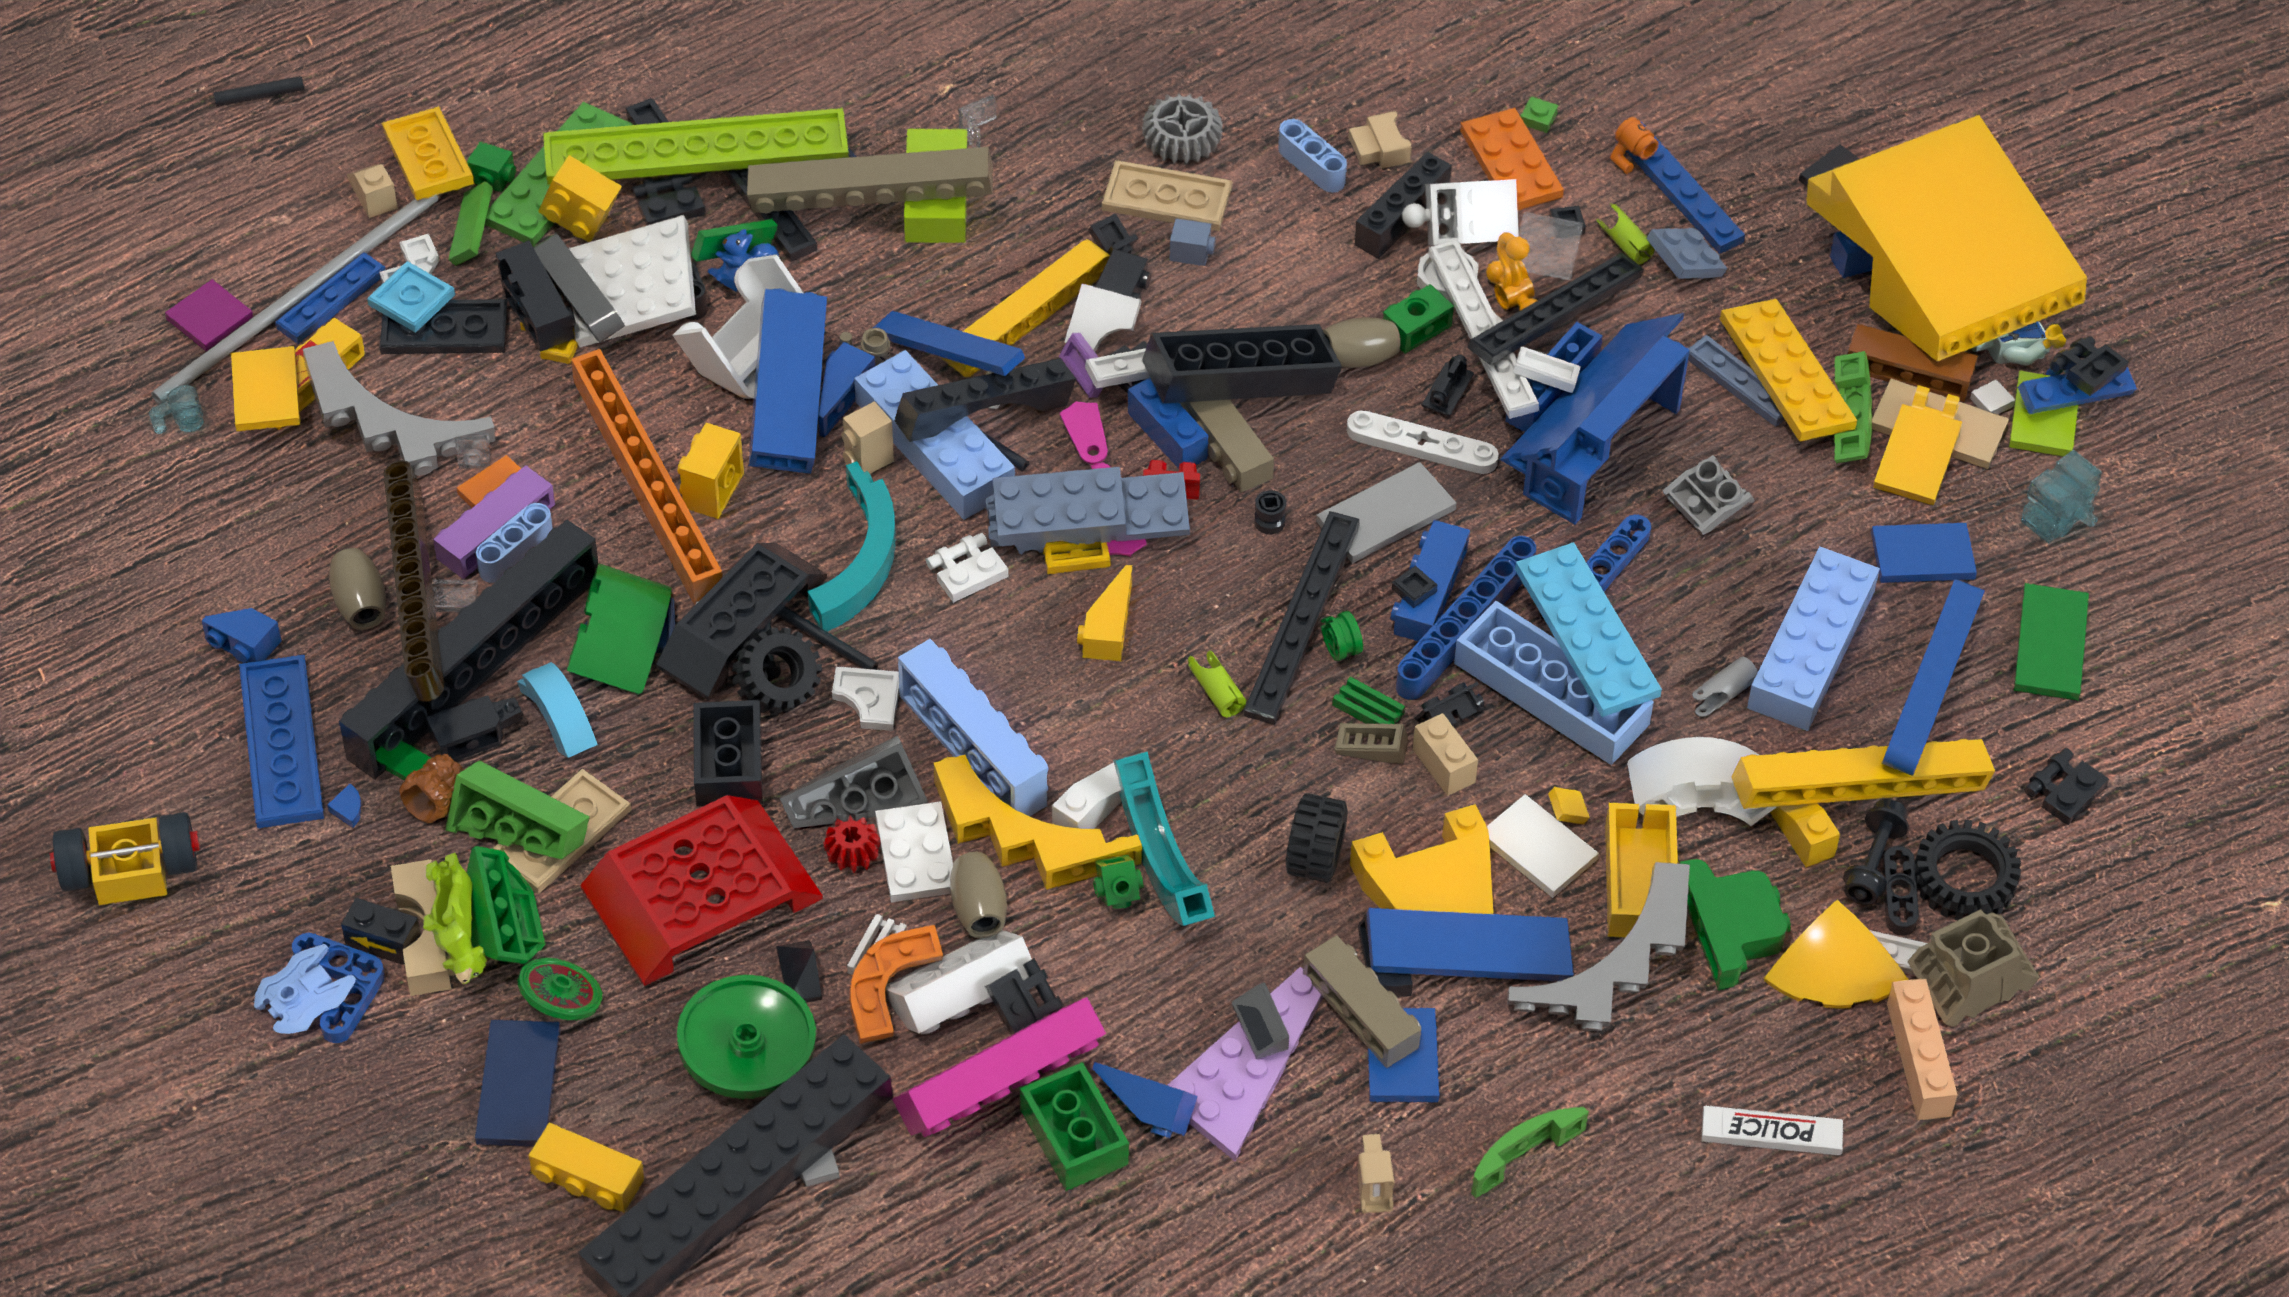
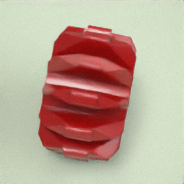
[823,815,881,873]

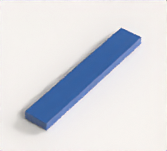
[873,311,1025,376]

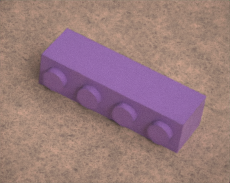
[433,465,555,579]

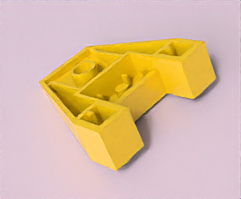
[1350,804,1493,914]

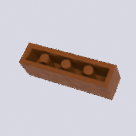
[1848,324,1978,402]

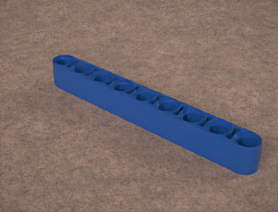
[1881,579,1985,776]

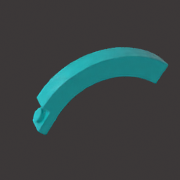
[808,461,896,632]
[1113,752,1215,926]

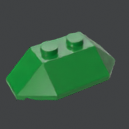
[467,846,545,964]

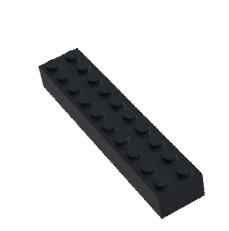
[339,520,598,780]
[578,1034,894,1297]

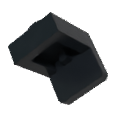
[1088,213,1139,256]

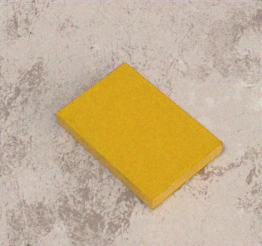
[231,346,300,432]

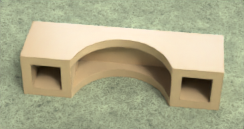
[391,859,455,996]

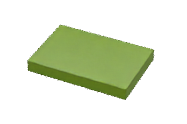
[2009,370,2078,458]

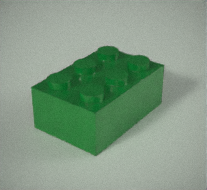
[1020,1062,1129,1191]

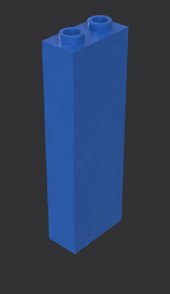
[748,288,827,474]

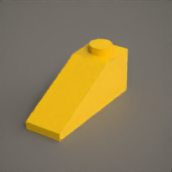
[1077,565,1132,661]
[1770,803,1840,868]

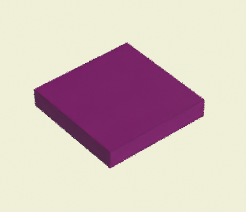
[165,279,254,352]

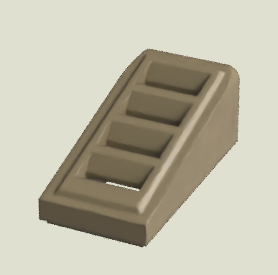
[1335,723,1408,764]

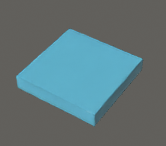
[367,261,455,333]

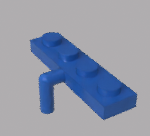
[2018,367,2137,414]

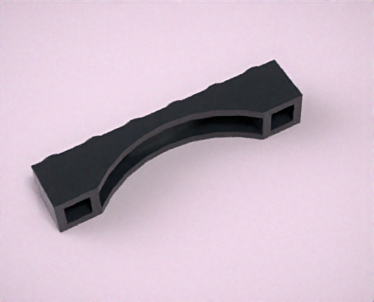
[894,358,1076,442]

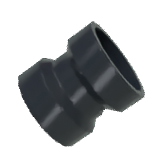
[1254,490,1287,534]

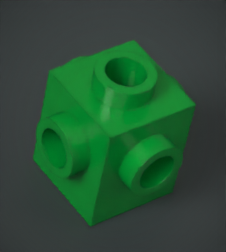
[1093,855,1144,909]

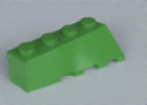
[445,760,590,859]

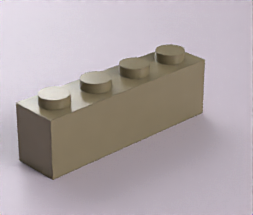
[1179,400,1274,493]
[1303,935,1421,1068]

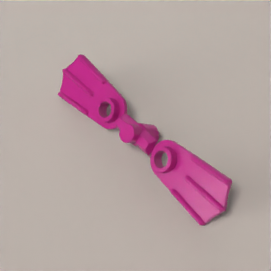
[1060,401,1147,557]

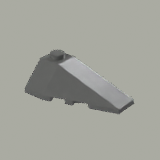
[779,736,928,828]

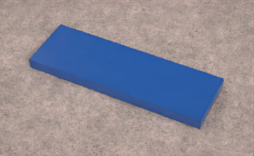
[239,655,324,829]
[1366,908,1574,981]

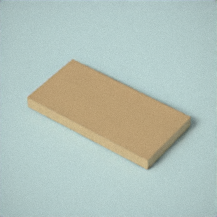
[1102,160,1232,231]
[1872,379,2009,469]
[493,769,631,894]

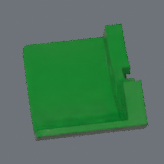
[567,563,672,694]

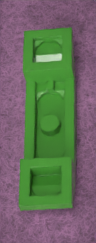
[1835,351,1872,463]
[1471,1107,1589,1199]

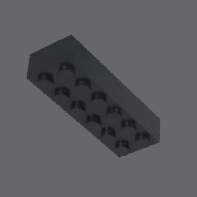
[1142,324,1342,403]

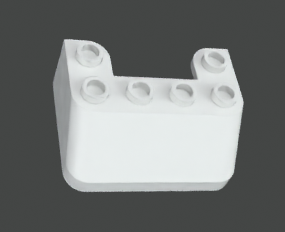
[672,254,803,399]

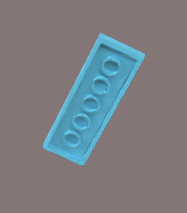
[1515,542,1662,717]

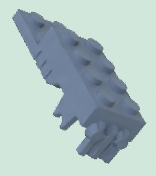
[985,467,1190,554]

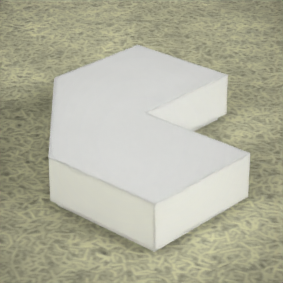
[380,234,439,283]

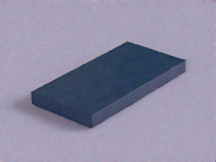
[475,1020,561,1147]

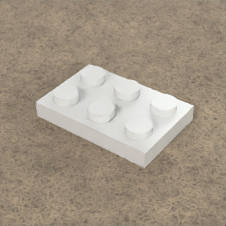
[875,802,953,902]

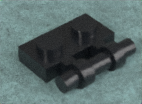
[632,173,706,226]
[2049,336,2129,396]
[2024,748,2109,826]
[985,958,1064,1035]

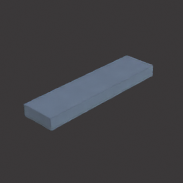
[1688,335,1785,427]

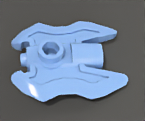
[254,944,356,1034]

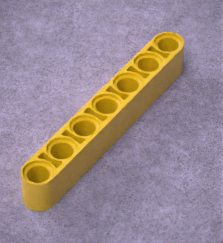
[942,239,1110,377]

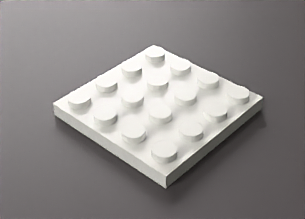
[569,215,696,348]

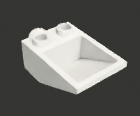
[1402,179,1519,245]

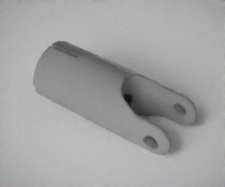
[1692,657,1758,717]

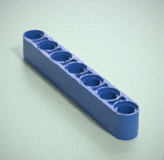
[1396,536,1536,700]

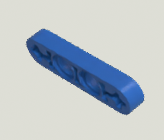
[1586,514,1651,591]

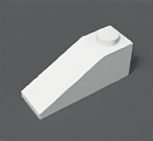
[1052,763,1122,829]

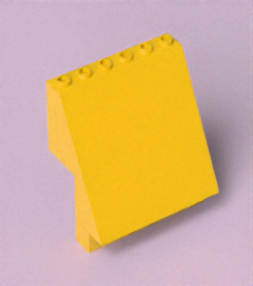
[1807,115,2087,362]

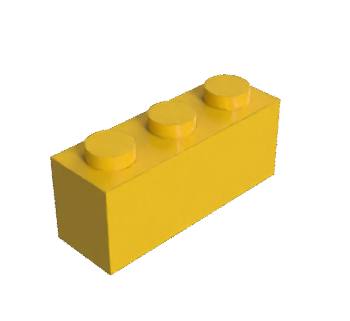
[528,1123,644,1213]

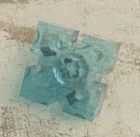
[2021,449,2102,544]

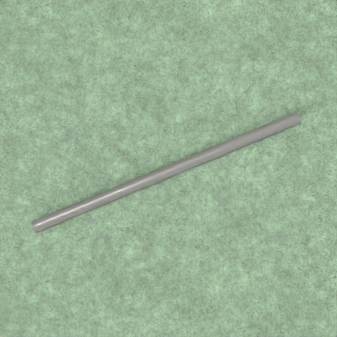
[151,195,438,405]

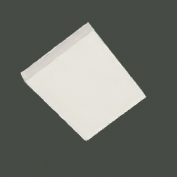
[1487,794,1599,898]

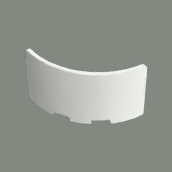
[1627,737,1776,826]

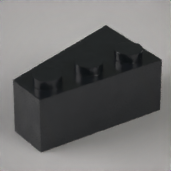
[495,240,576,351]

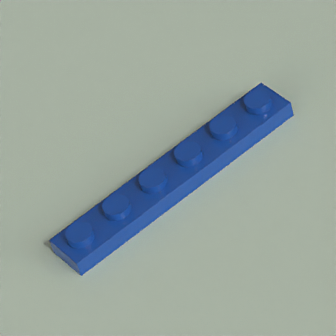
[1615,121,1745,254]

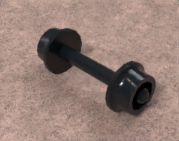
[1843,799,1909,905]

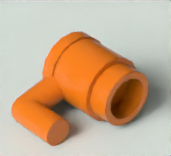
[1610,117,1659,174]

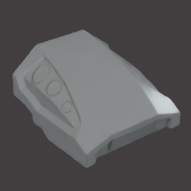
[1662,455,1755,535]

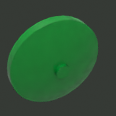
[677,975,816,1099]

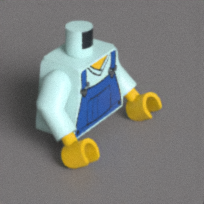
[1971,321,2066,366]

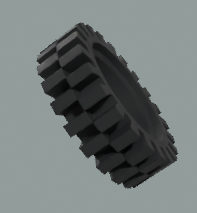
[1915,820,2021,921]

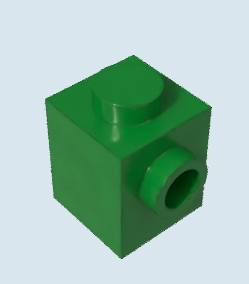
[466,141,516,193]

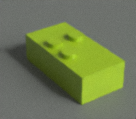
[904,129,967,243]

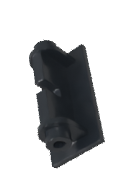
[1421,354,1475,417]
[1415,682,1485,725]

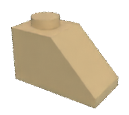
[347,164,398,218]

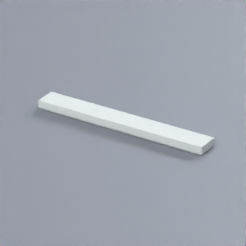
[1429,240,1539,419]

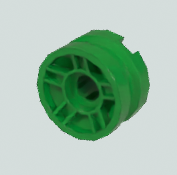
[1321,610,1363,661]

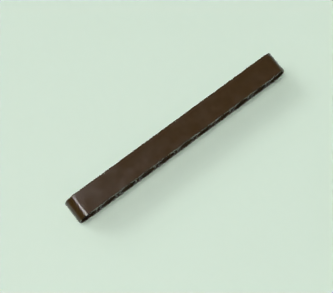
[383,460,444,702]

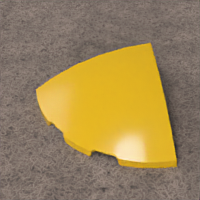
[1764,900,1909,1009]

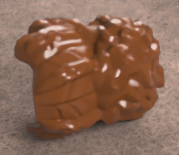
[399,754,464,823]

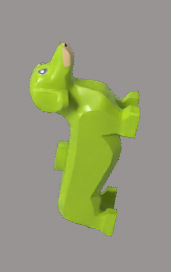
[423,852,486,984]

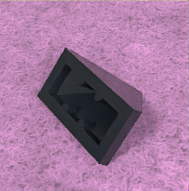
[776,940,822,1003]

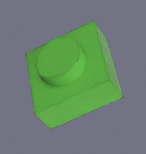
[1520,97,1559,133]

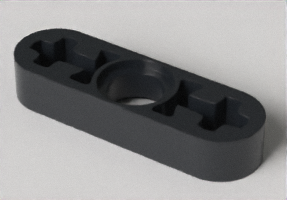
[1882,846,1919,936]

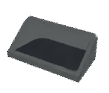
[1231,982,1289,1059]

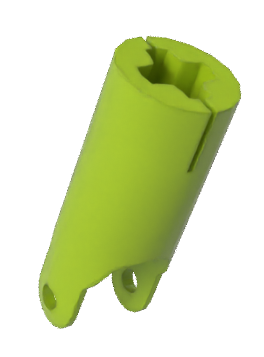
[1596,203,1655,265]
[1188,650,1247,718]

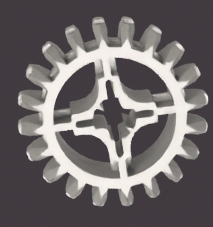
[1142,92,1222,165]

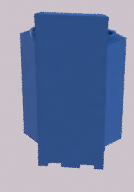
[1500,313,1690,525]

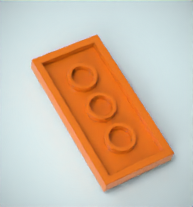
[1460,107,1564,211]

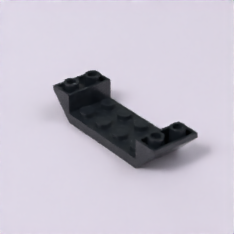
[656,543,827,700]

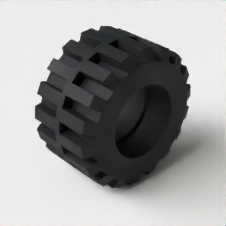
[732,627,822,715]
[1285,793,1348,883]

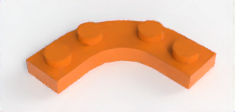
[849,925,943,1044]

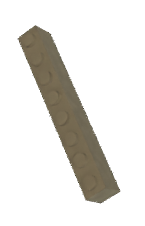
[747,147,993,213]

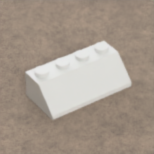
[885,930,1031,1034]

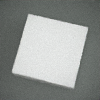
[1970,380,2015,415]

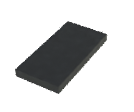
[380,299,508,354]

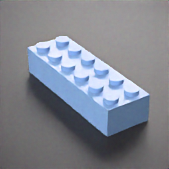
[854,350,1015,520]
[1747,546,1880,731]
[1454,601,1654,765]
[898,639,1048,816]

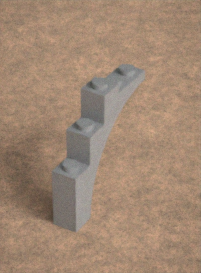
[303,341,495,476]
[1507,862,1690,1031]

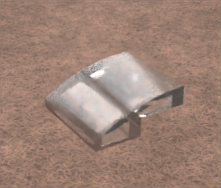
[1519,212,1583,280]

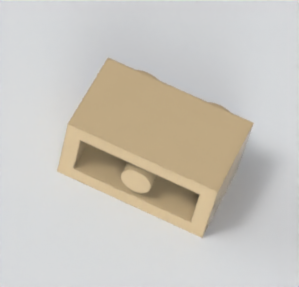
[842,401,894,474]
[1413,713,1478,796]

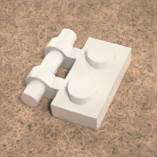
[926,533,1009,603]

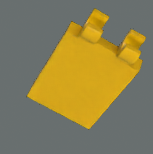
[1873,385,1962,506]

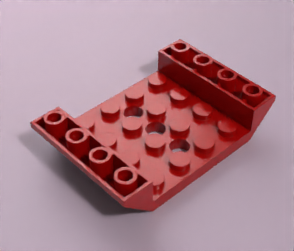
[580,795,823,986]

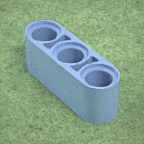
[1278,119,1347,193]
[476,503,553,583]

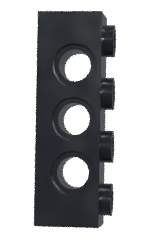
[1354,151,1452,259]

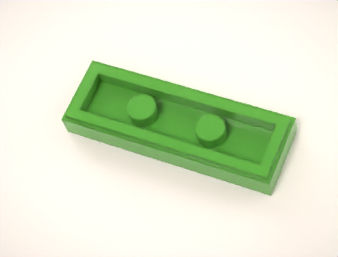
[448,181,493,266]

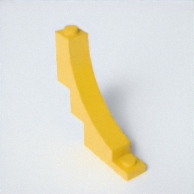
[933,754,1142,890]

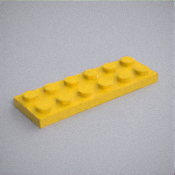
[1720,299,1857,442]

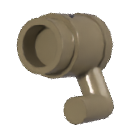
[840,328,892,366]

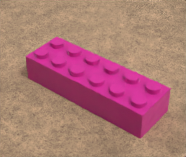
[892,997,1106,1137]

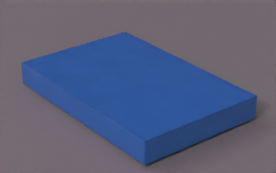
[1871,523,1977,583]
[1367,1008,1439,1102]

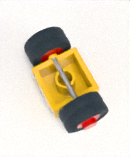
[50,812,200,905]

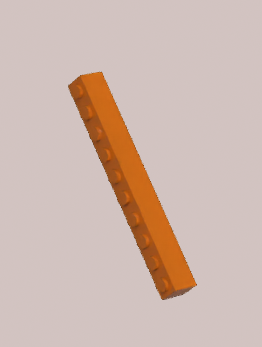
[571,349,723,606]

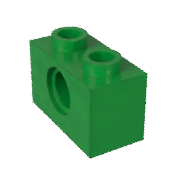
[1383,284,1454,354]

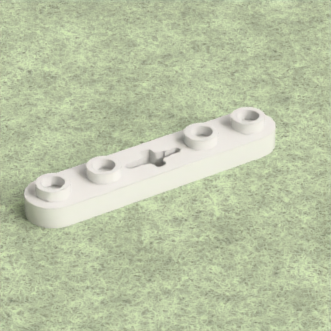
[1347,411,1499,474]

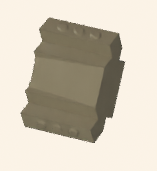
[1907,910,2040,1027]

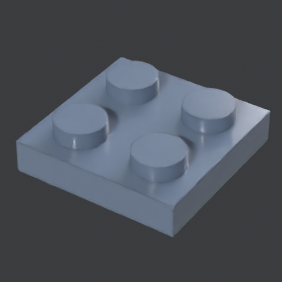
[1646,228,1728,279]

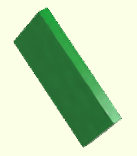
[2014,583,2089,701]

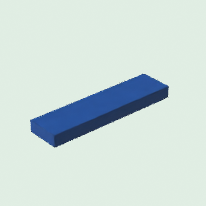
[275,252,386,344]

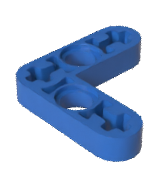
[292,933,385,1043]

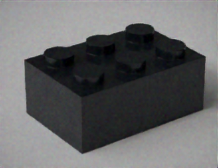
[693,700,763,807]

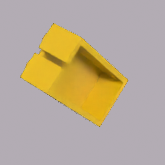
[1605,803,1678,937]

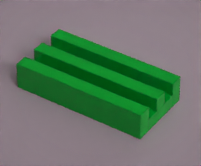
[1332,676,1405,724]

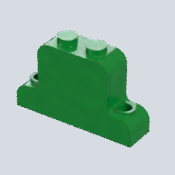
[1680,859,1791,990]

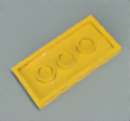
[382,107,474,201]

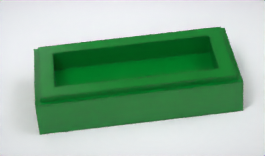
[375,741,431,781]

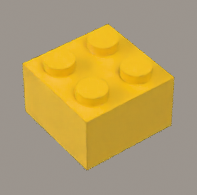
[538,155,622,242]
[677,423,744,519]

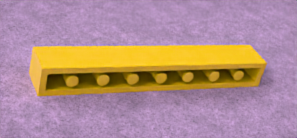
[1731,739,1995,809]

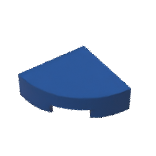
[327,784,361,828]

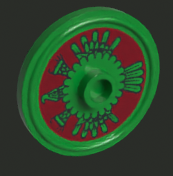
[518,958,602,1020]

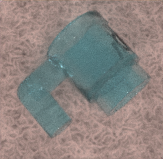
[149,385,204,434]

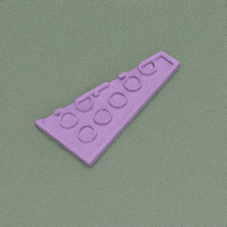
[1168,967,1323,1161]

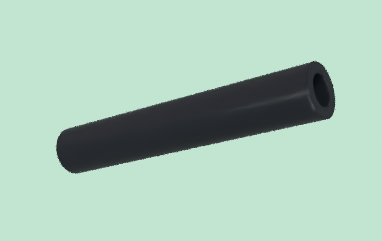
[213,76,305,107]

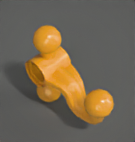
[1486,232,1538,311]

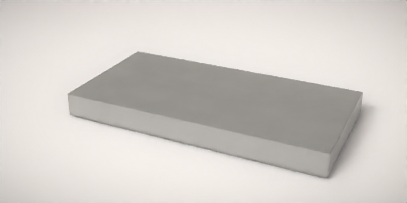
[1316,462,1457,564]

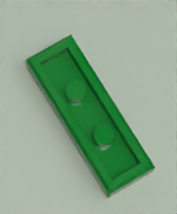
[691,219,778,262]

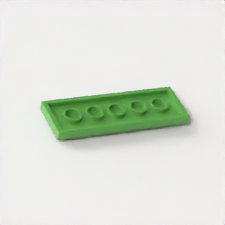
[485,102,633,247]

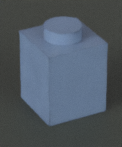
[1170,218,1216,266]

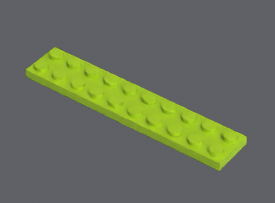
[543,108,849,185]

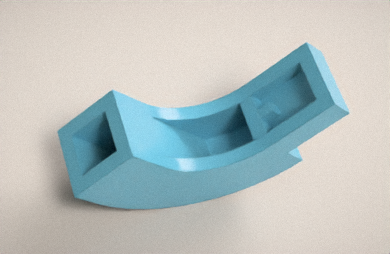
[517,662,598,758]

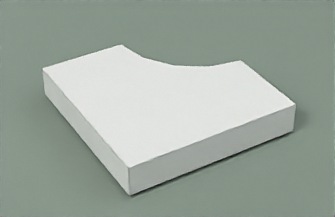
[1064,284,1142,352]
[832,667,899,731]

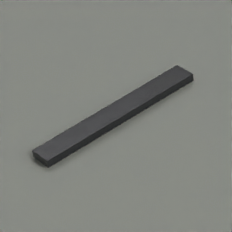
[1467,253,1644,365]
[1244,511,1360,725]

